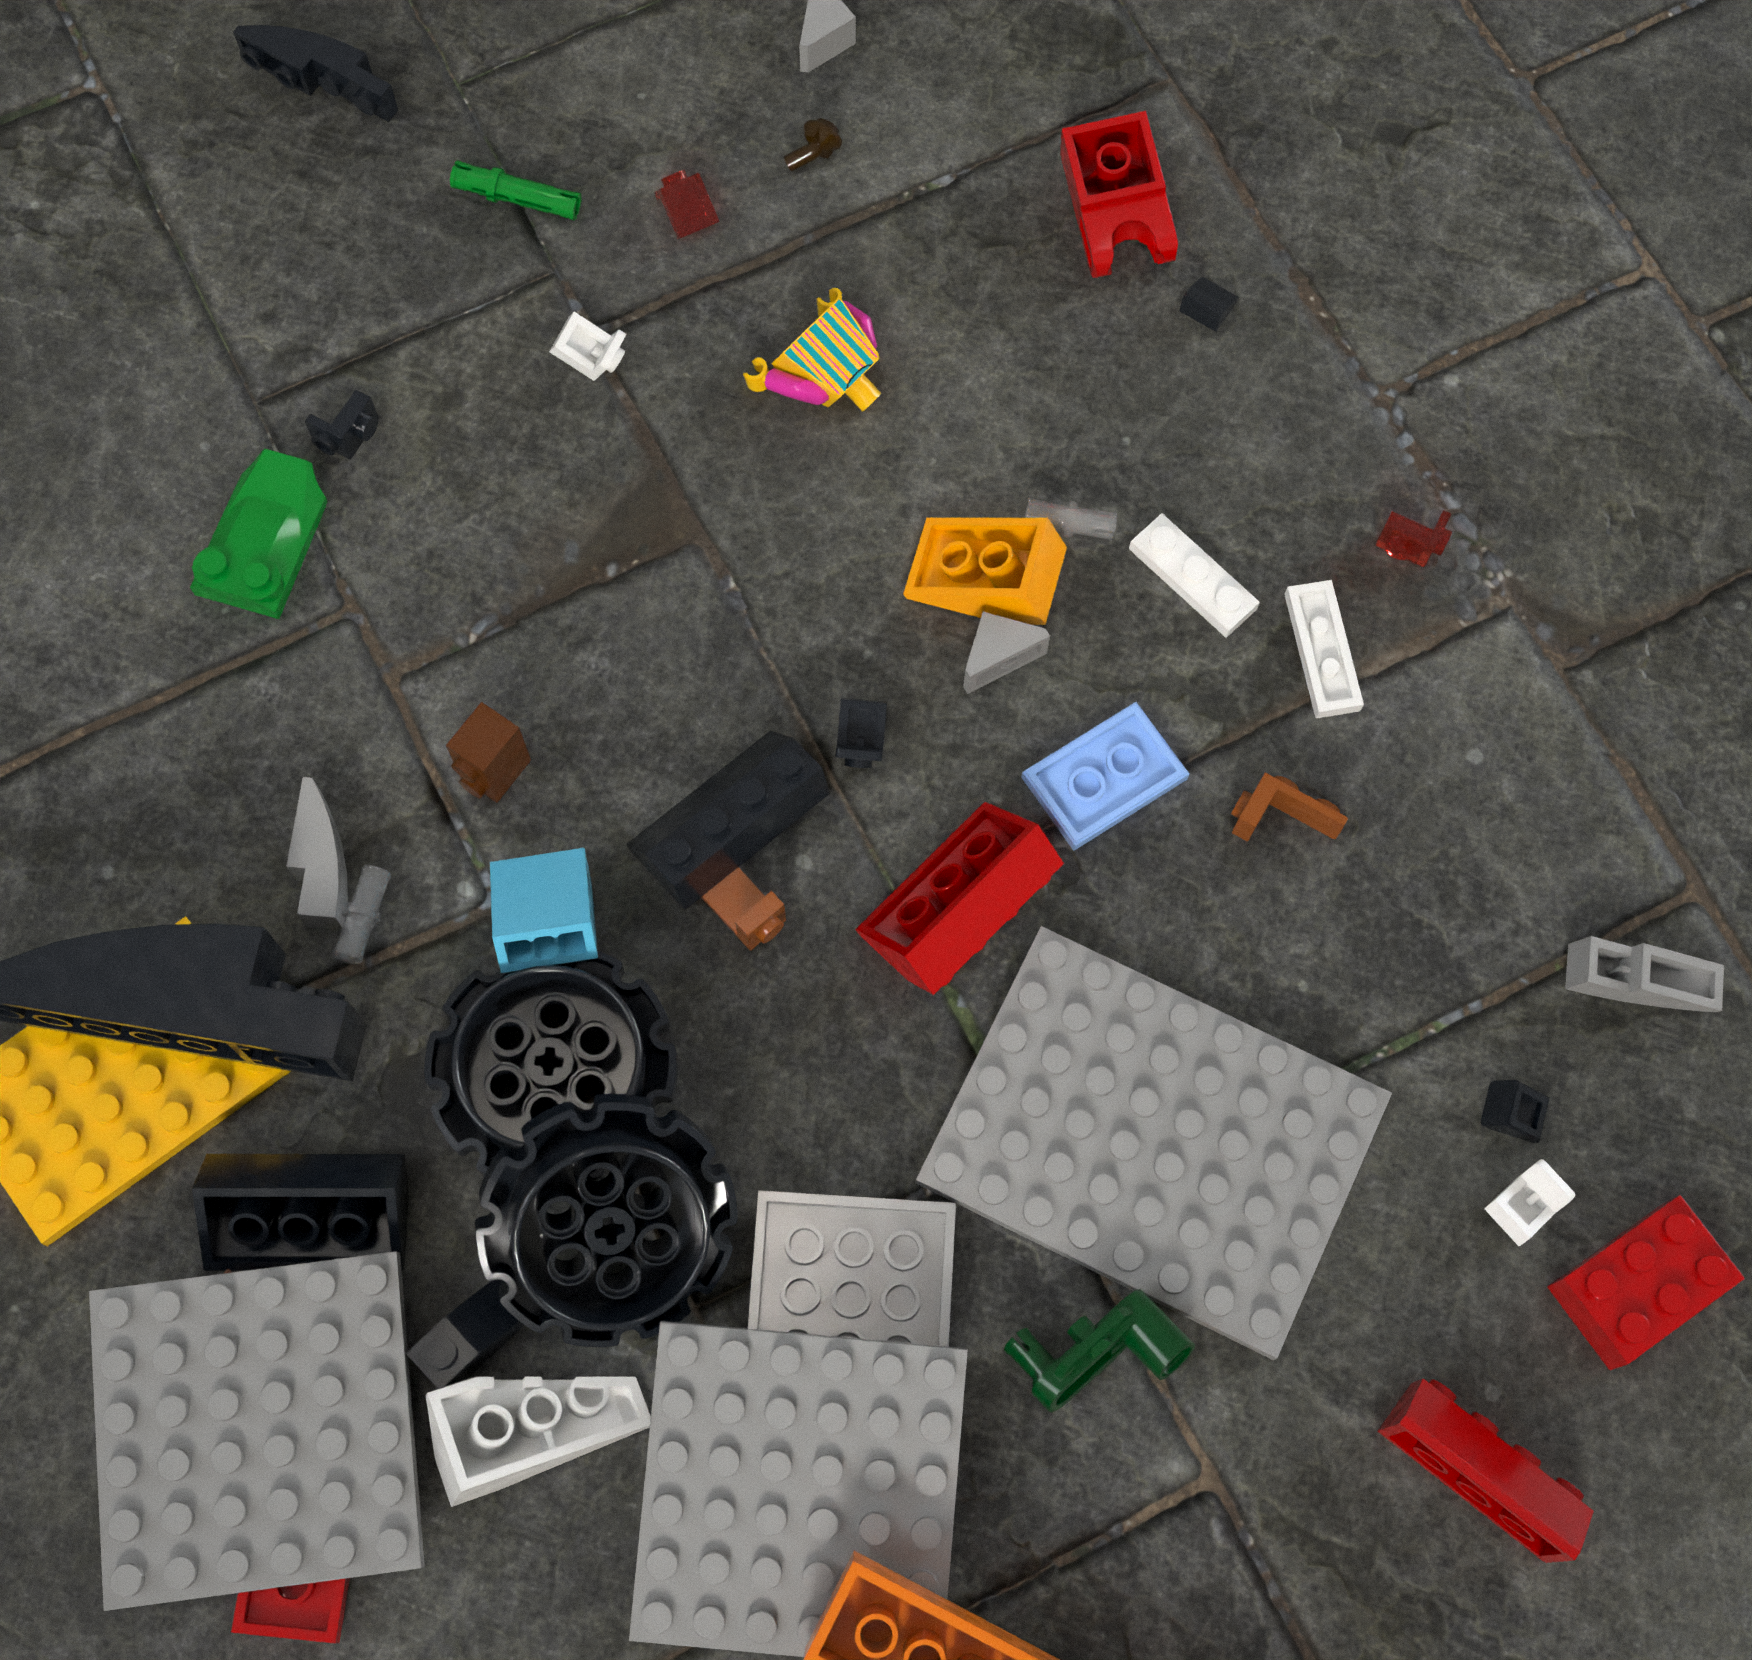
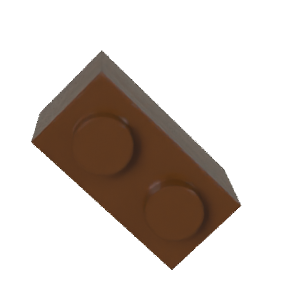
[446,702,531,803]

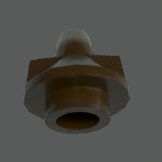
[784,118,842,172]

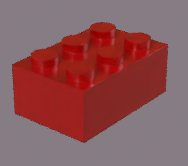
[1547,1195,1745,1370]

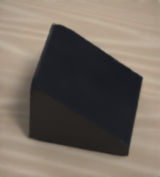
[1179,277,1239,332]
[1481,1080,1550,1143]

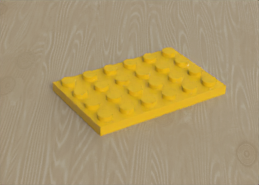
[0,916,291,1246]

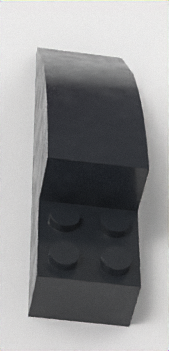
[0,924,367,1082]

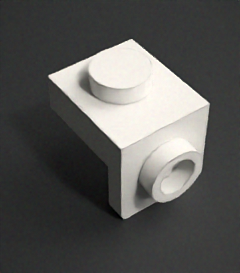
[549,312,626,381]
[1484,1159,1575,1246]

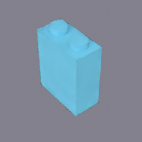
[490,848,598,973]

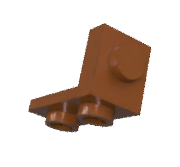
[1231,772,1348,842]
[701,867,786,951]

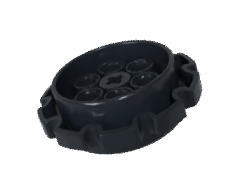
[424,950,678,1181]
[475,1094,738,1347]

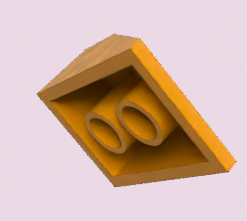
[903,518,1067,625]

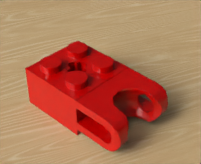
[1060,111,1178,278]

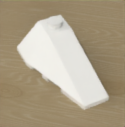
[426,1377,651,1507]

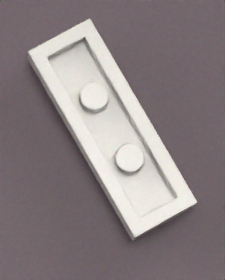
[1129,513,1260,638]
[1284,580,1364,718]

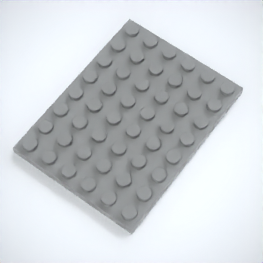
[915,926,1392,1360]

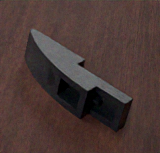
[233,25,398,122]

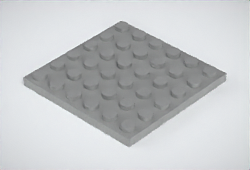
[89,1251,425,1611]
[629,1321,968,1657]

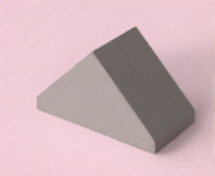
[799,0,856,73]
[963,612,1050,694]

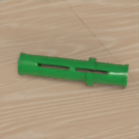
[450,160,582,221]

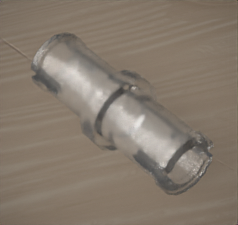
[1024,498,1117,541]
[332,865,392,964]

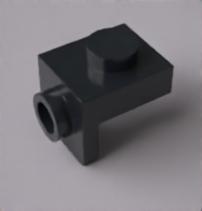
[305,390,379,460]
[835,698,887,768]

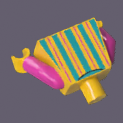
[743,288,881,412]

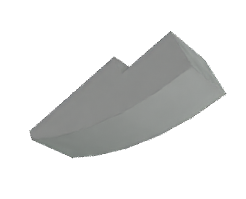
[286,777,348,931]
[1565,936,1724,1013]

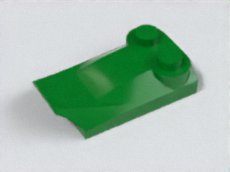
[190,449,328,619]

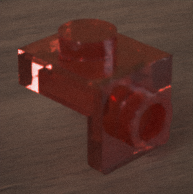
[654,170,720,239]
[1375,510,1453,567]

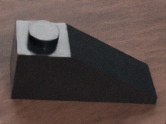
[406,1279,524,1389]

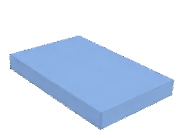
[1021,702,1189,851]

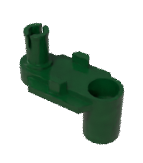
[1004,1289,1195,1413]

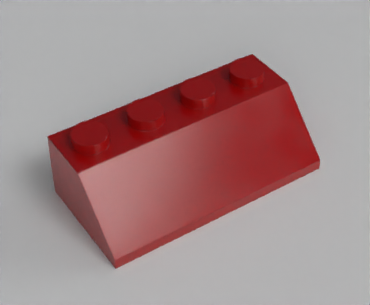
[855,802,1064,995]
[1377,1378,1594,1563]

